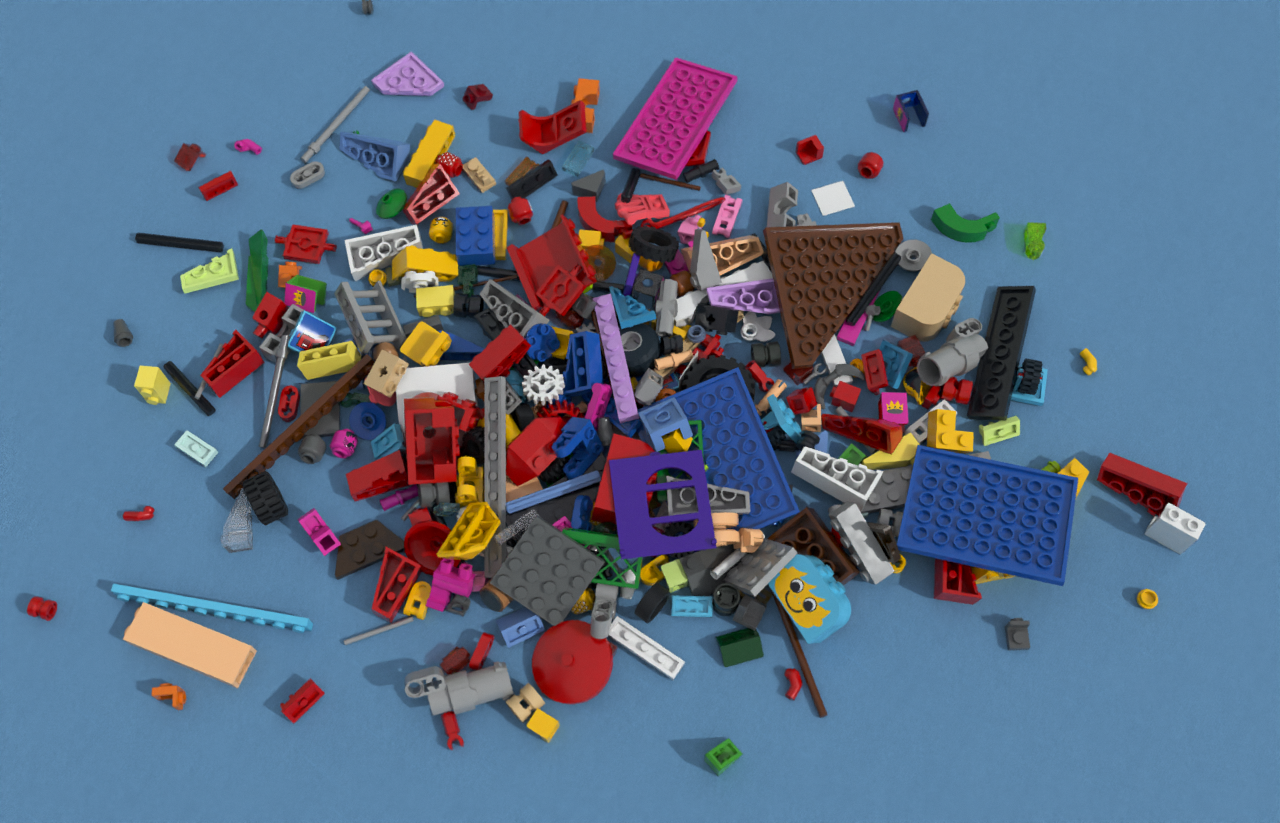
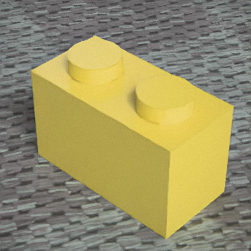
[416,285,455,317]
[134,365,171,405]

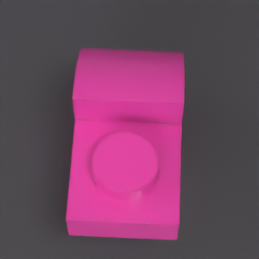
[297,508,341,556]

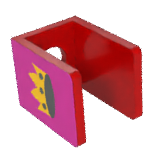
[878,392,908,434]

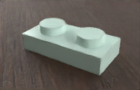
[175,430,218,467]

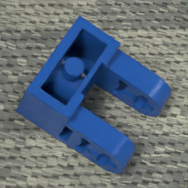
[552,417,604,480]

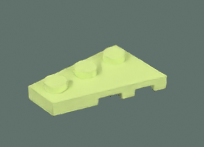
[180,248,239,294]

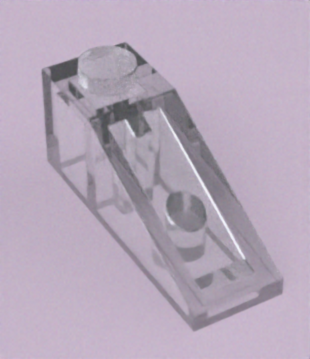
[220,488,253,553]

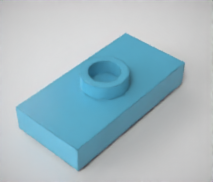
[671,595,713,617]

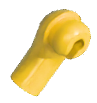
[1079,348,1097,375]

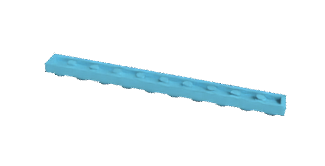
[111,584,313,633]

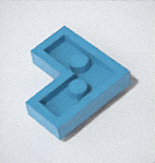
[879,340,914,389]

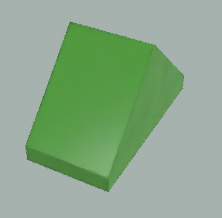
[704,738,743,776]

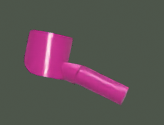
[349,218,373,234]

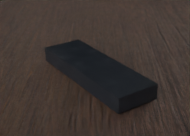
[506,159,558,200]

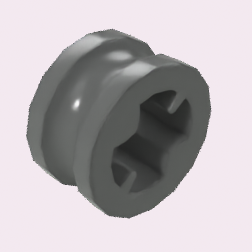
[362,0,373,14]

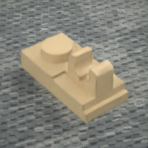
[462,157,496,193]

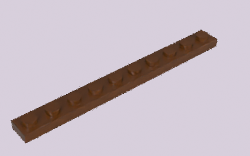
[223,354,375,499]

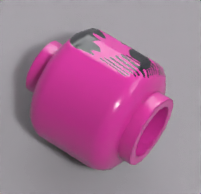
[330,429,358,458]

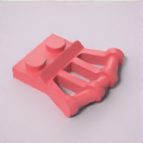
[615,193,670,225]

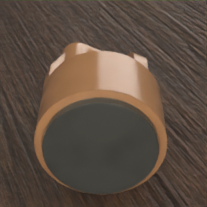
[480,580,514,612]

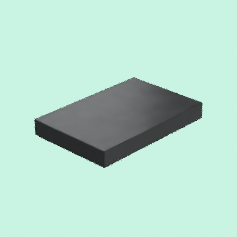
[301,381,340,439]

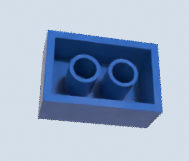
[456,206,495,266]

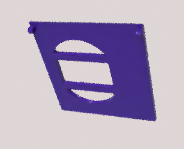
[609,450,717,559]

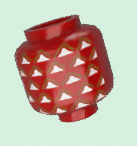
[436,152,463,178]

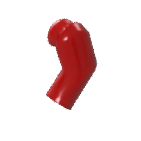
[785,668,802,701]

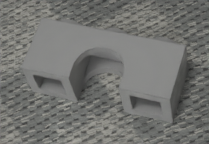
[767,182,798,227]
[259,304,304,363]

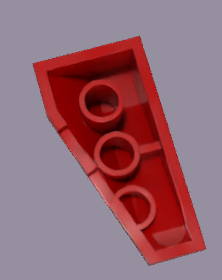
[821,414,902,455]

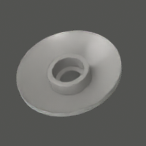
[895,240,932,272]

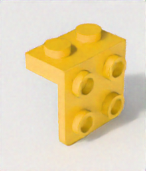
[400,321,452,367]

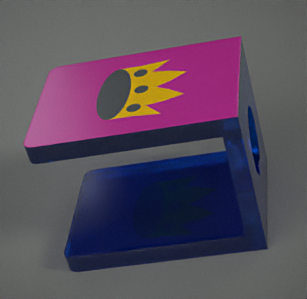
[893,90,929,132]

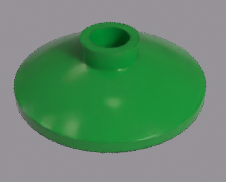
[376,189,407,219]
[873,291,902,322]

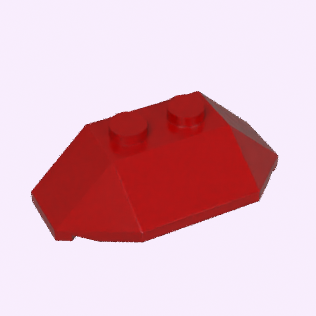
[506,417,566,486]

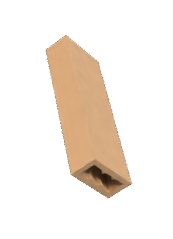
[123,602,257,689]

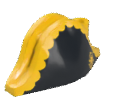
[903,367,931,405]

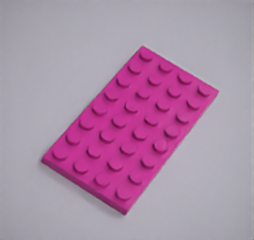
[613,57,737,180]

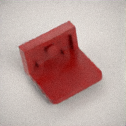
[436,392,480,432]

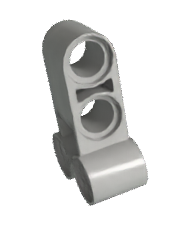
[590,583,618,639]

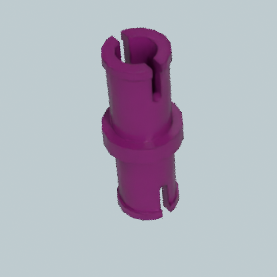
[379,484,419,511]

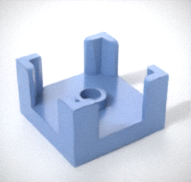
[638,397,693,452]

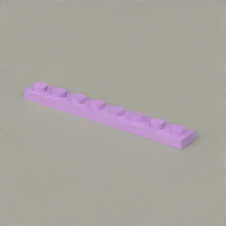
[593,294,639,423]

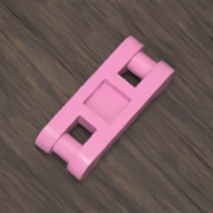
[712,195,743,239]

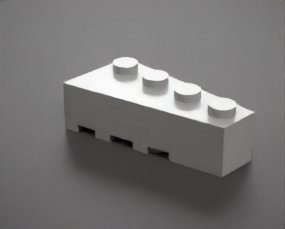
[480,279,549,338]
[666,476,750,516]

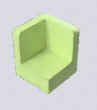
[661,559,688,593]

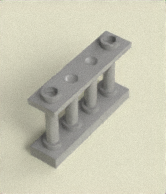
[334,281,407,354]

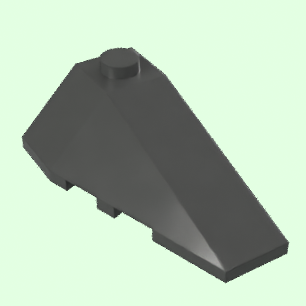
[679,544,748,596]

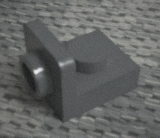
[1005,618,1030,651]

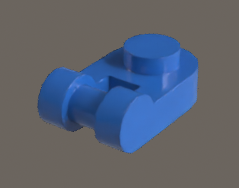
[571,495,593,531]

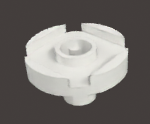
[401,271,439,294]

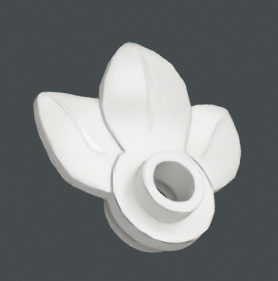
[740,311,776,342]

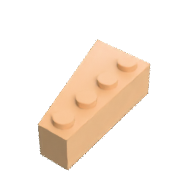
[680,235,764,275]

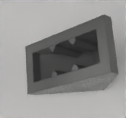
[571,169,606,202]

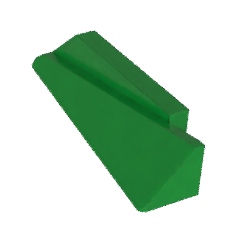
[246,229,269,312]

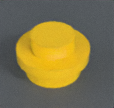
[368,269,387,287]
[1137,589,1158,609]

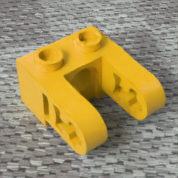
[455,457,485,508]

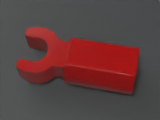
[745,360,774,392]
[441,711,464,751]

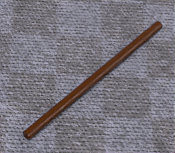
[769,586,828,718]

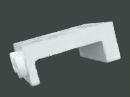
[1144,503,1205,555]

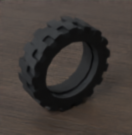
[629,226,679,263]

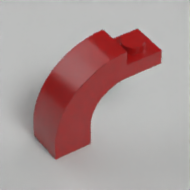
[577,196,632,242]

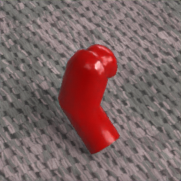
[123,506,155,521]

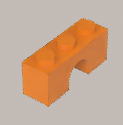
[571,78,600,133]

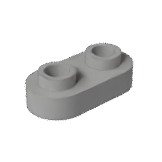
[290,161,325,189]

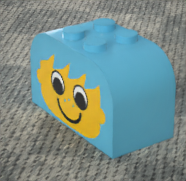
[768,554,851,644]

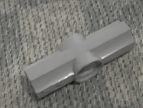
[656,279,678,337]

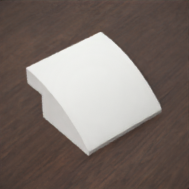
[396,363,478,455]

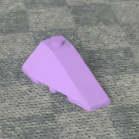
[706,278,780,314]

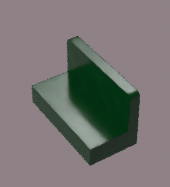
[716,628,764,667]

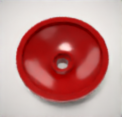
[404,521,461,576]

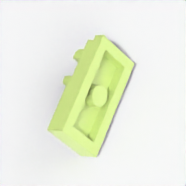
[979,416,1020,446]

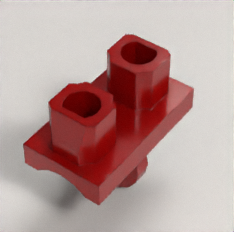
[692,334,724,360]

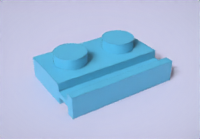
[371,424,406,460]

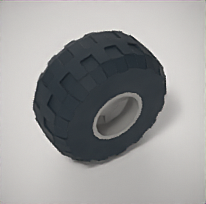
[618,323,661,377]

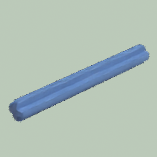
[506,470,601,514]

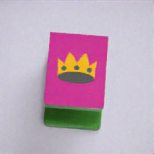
[284,275,327,313]

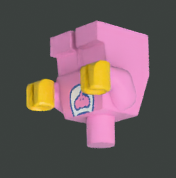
[678,215,709,244]

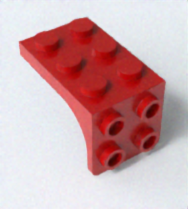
[519,100,587,154]

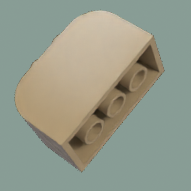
[891,253,965,342]

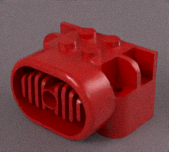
[404,392,460,485]

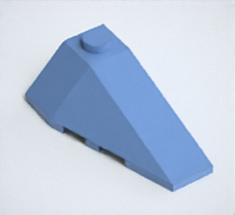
[339,132,410,181]

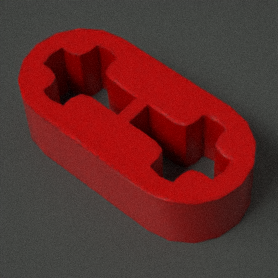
[278,385,300,422]
[469,632,494,670]

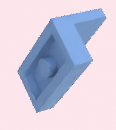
[496,607,545,648]

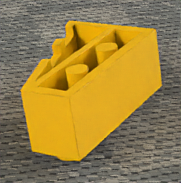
[392,246,458,282]

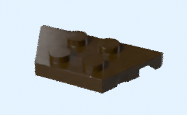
[335,520,405,580]
[867,522,901,563]

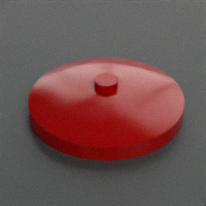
[532,620,613,705]

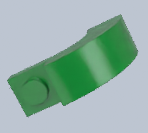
[931,203,1000,243]

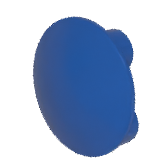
[525,323,560,362]

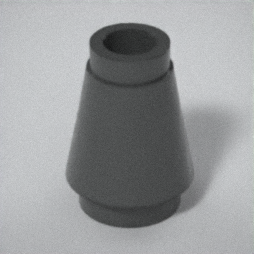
[113,319,133,347]
[597,417,615,446]

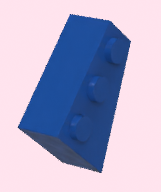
[559,331,603,397]

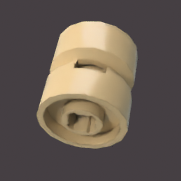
[506,683,545,723]

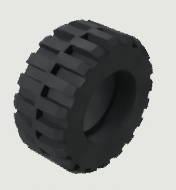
[682,355,755,403]

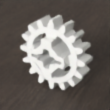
[522,365,565,406]

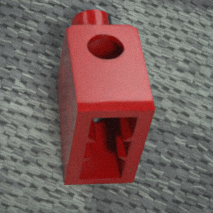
[252,292,289,339]

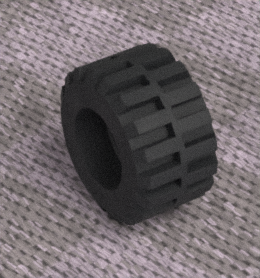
[243,471,288,526]

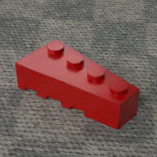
[1097,453,1187,516]

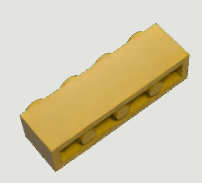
[403,120,455,188]

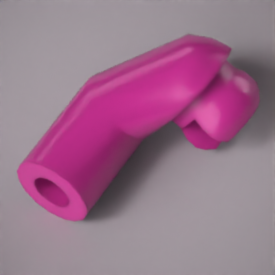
[234,139,262,155]

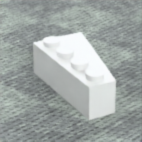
[345,225,423,281]
[791,447,884,512]

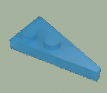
[609,286,657,329]

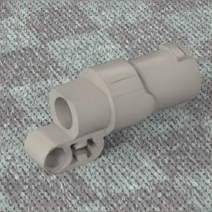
[917,318,988,386]
[404,661,514,715]

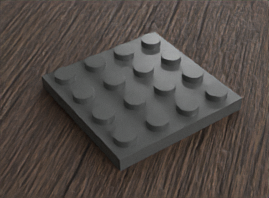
[490,515,605,626]

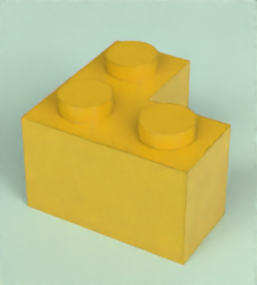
[927,409,974,454]

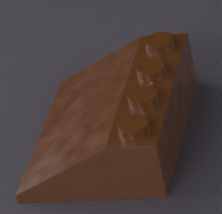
[767,507,860,586]

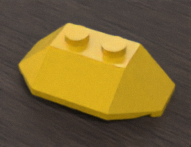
[437,502,501,560]

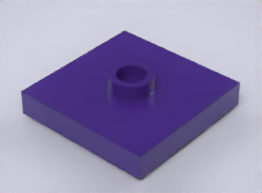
[623,253,640,296]

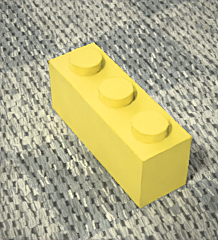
[297,341,362,380]

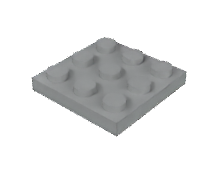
[723,538,797,596]

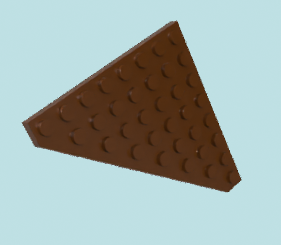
[763,222,904,369]

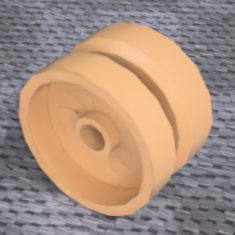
[694,512,740,547]

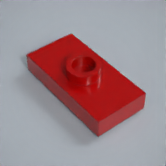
[199,171,238,201]

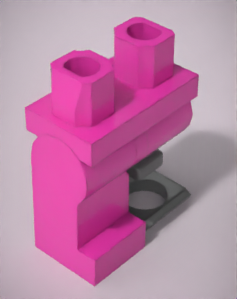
[426,558,475,616]

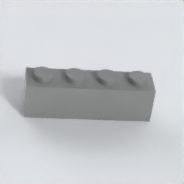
[828,502,895,585]

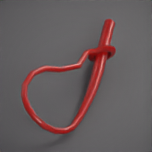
[622,197,726,239]

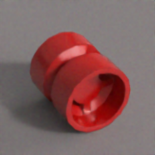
[940,377,973,405]

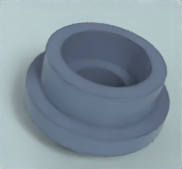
[687,325,706,343]

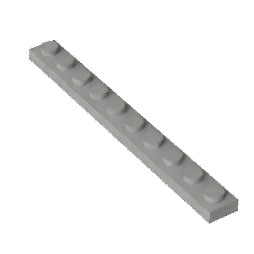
[485,376,506,578]

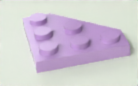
[371,52,444,96]

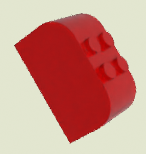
[591,434,658,527]

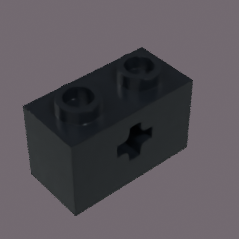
[695,303,739,335]

